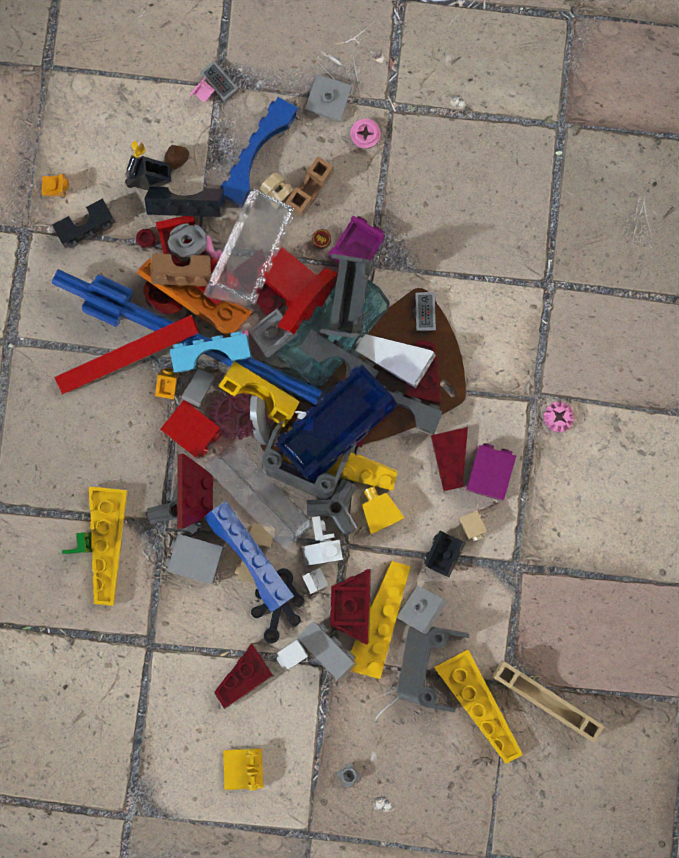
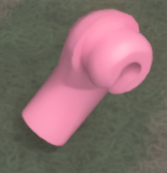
[205,236,223,260]

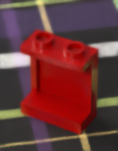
[156,216,203,267]
[256,247,317,307]
[160,400,221,459]

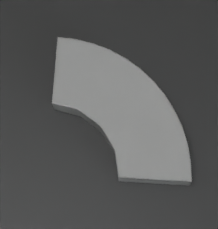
[250,396,270,445]

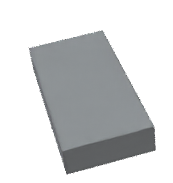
[182,368,216,407]

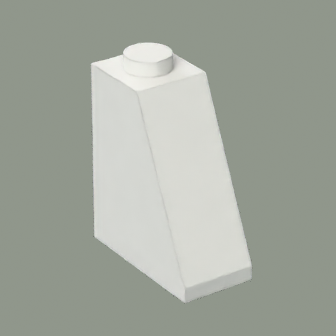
[302,540,343,566]

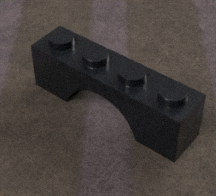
[144,186,226,217]

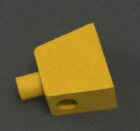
[362,486,404,535]

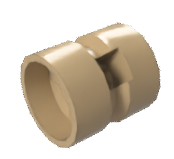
[260,172,294,209]

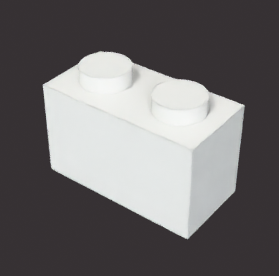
[276,639,309,669]

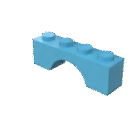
[169,331,252,373]

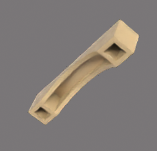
[492,660,605,743]

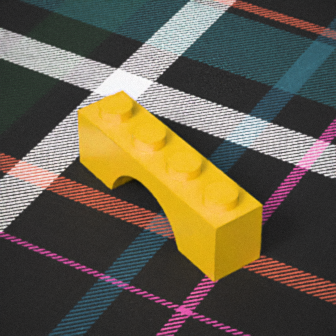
[218,361,300,427]

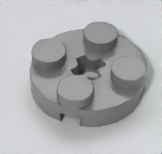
[168,224,207,261]

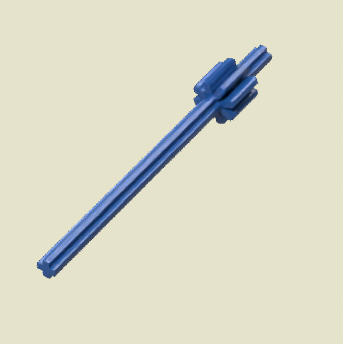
[52,269,337,412]

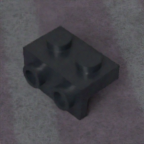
[424,531,465,578]

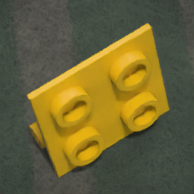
[223,748,264,791]

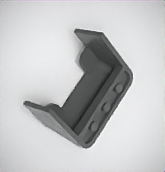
[320,254,373,338]
[262,420,351,500]
[397,626,469,713]

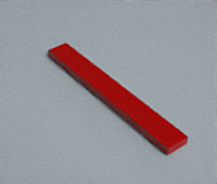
[54,315,199,394]

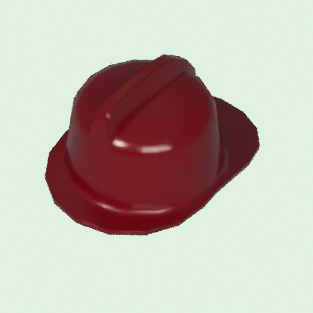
[143,281,183,315]

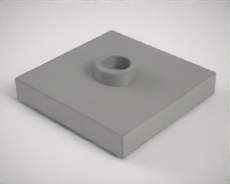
[305,74,352,122]
[248,308,298,358]
[397,585,447,635]

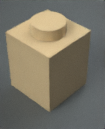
[458,510,487,541]

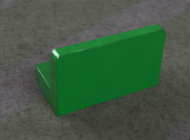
[62,532,92,555]

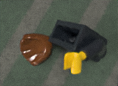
[125,141,189,190]

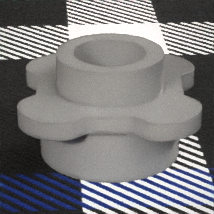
[337,763,361,787]

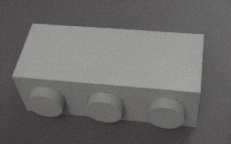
[297,621,357,681]

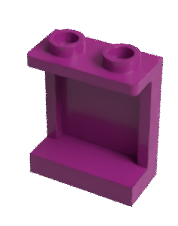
[329,216,385,264]
[465,443,516,501]

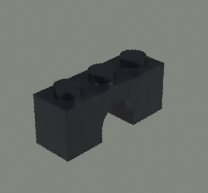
[52,198,116,248]

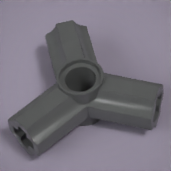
[307,479,358,537]
[147,484,203,537]

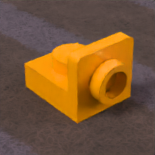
[42,174,69,197]
[155,368,179,400]

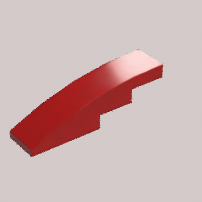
[277,268,338,335]

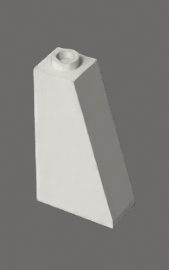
[355,334,436,388]

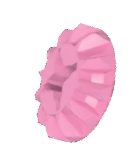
[351,119,381,149]
[544,402,574,432]

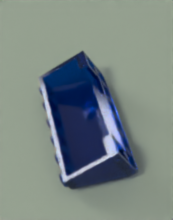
[275,364,397,483]

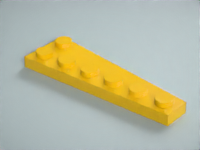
[282,426,398,490]
[89,486,128,606]
[350,561,410,679]
[434,649,523,764]

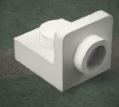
[312,516,335,543]
[302,568,328,594]

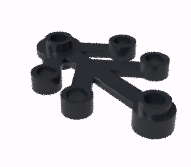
[251,568,305,643]

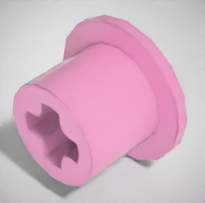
[190,77,215,103]

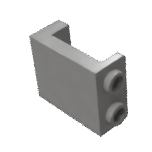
[165,534,224,584]

